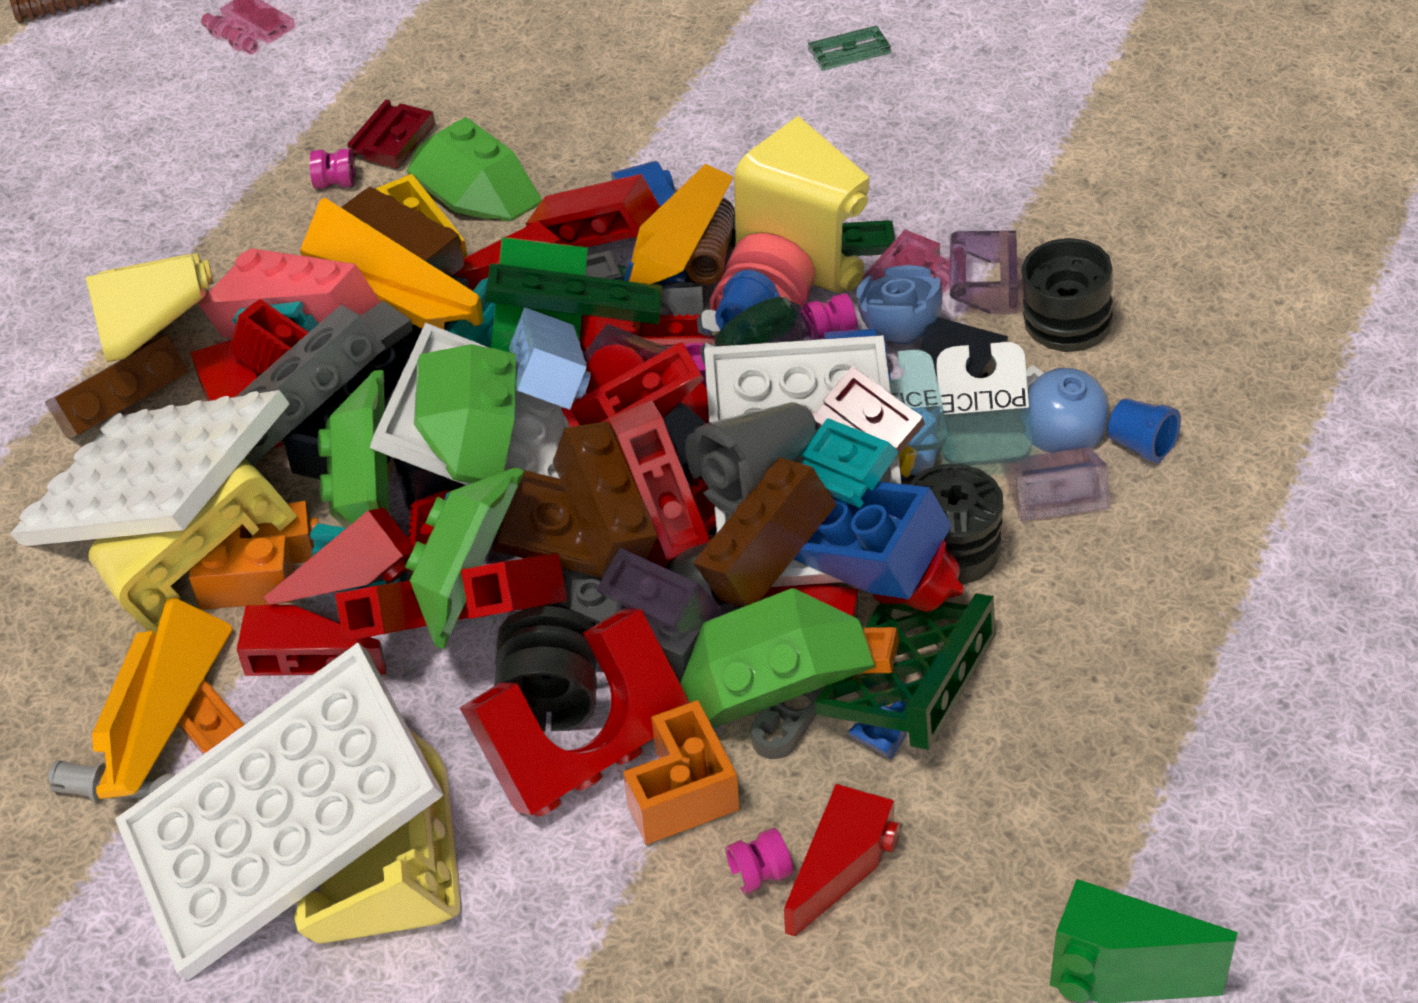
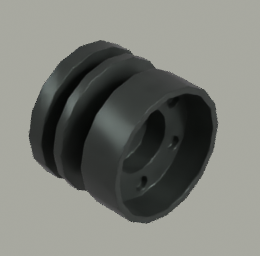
[1021,238,1113,352]
[910,464,1004,585]
[494,606,597,732]

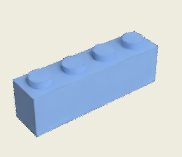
[509,307,590,409]

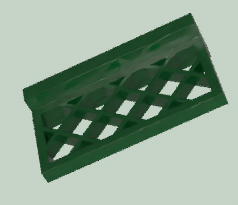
[814,593,996,750]

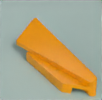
[629,163,733,284]
[300,198,484,330]
[92,598,233,799]

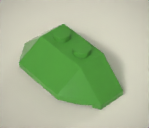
[407,117,542,221]
[414,344,516,484]
[318,370,390,528]
[405,467,525,649]
[680,588,876,728]

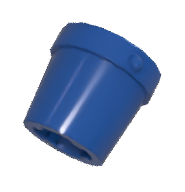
[715,270,780,340]
[1108,398,1181,464]

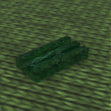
[808,26,891,71]

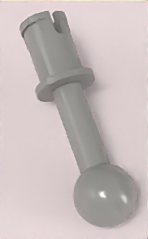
[48,760,176,802]

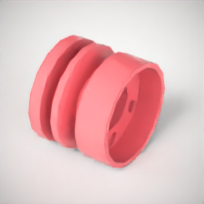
[710,233,815,343]

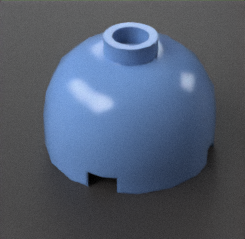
[856,265,943,345]
[1019,368,1110,455]

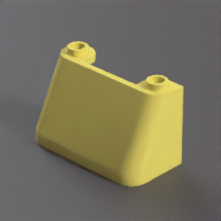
[734,116,869,293]
[85,252,214,362]
[89,458,297,635]
[294,728,461,944]

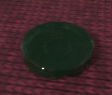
[713,297,798,347]

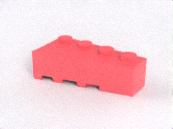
[198,248,380,339]

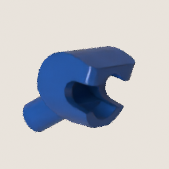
[848,701,906,759]

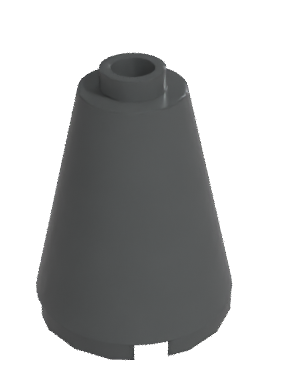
[685,402,816,514]

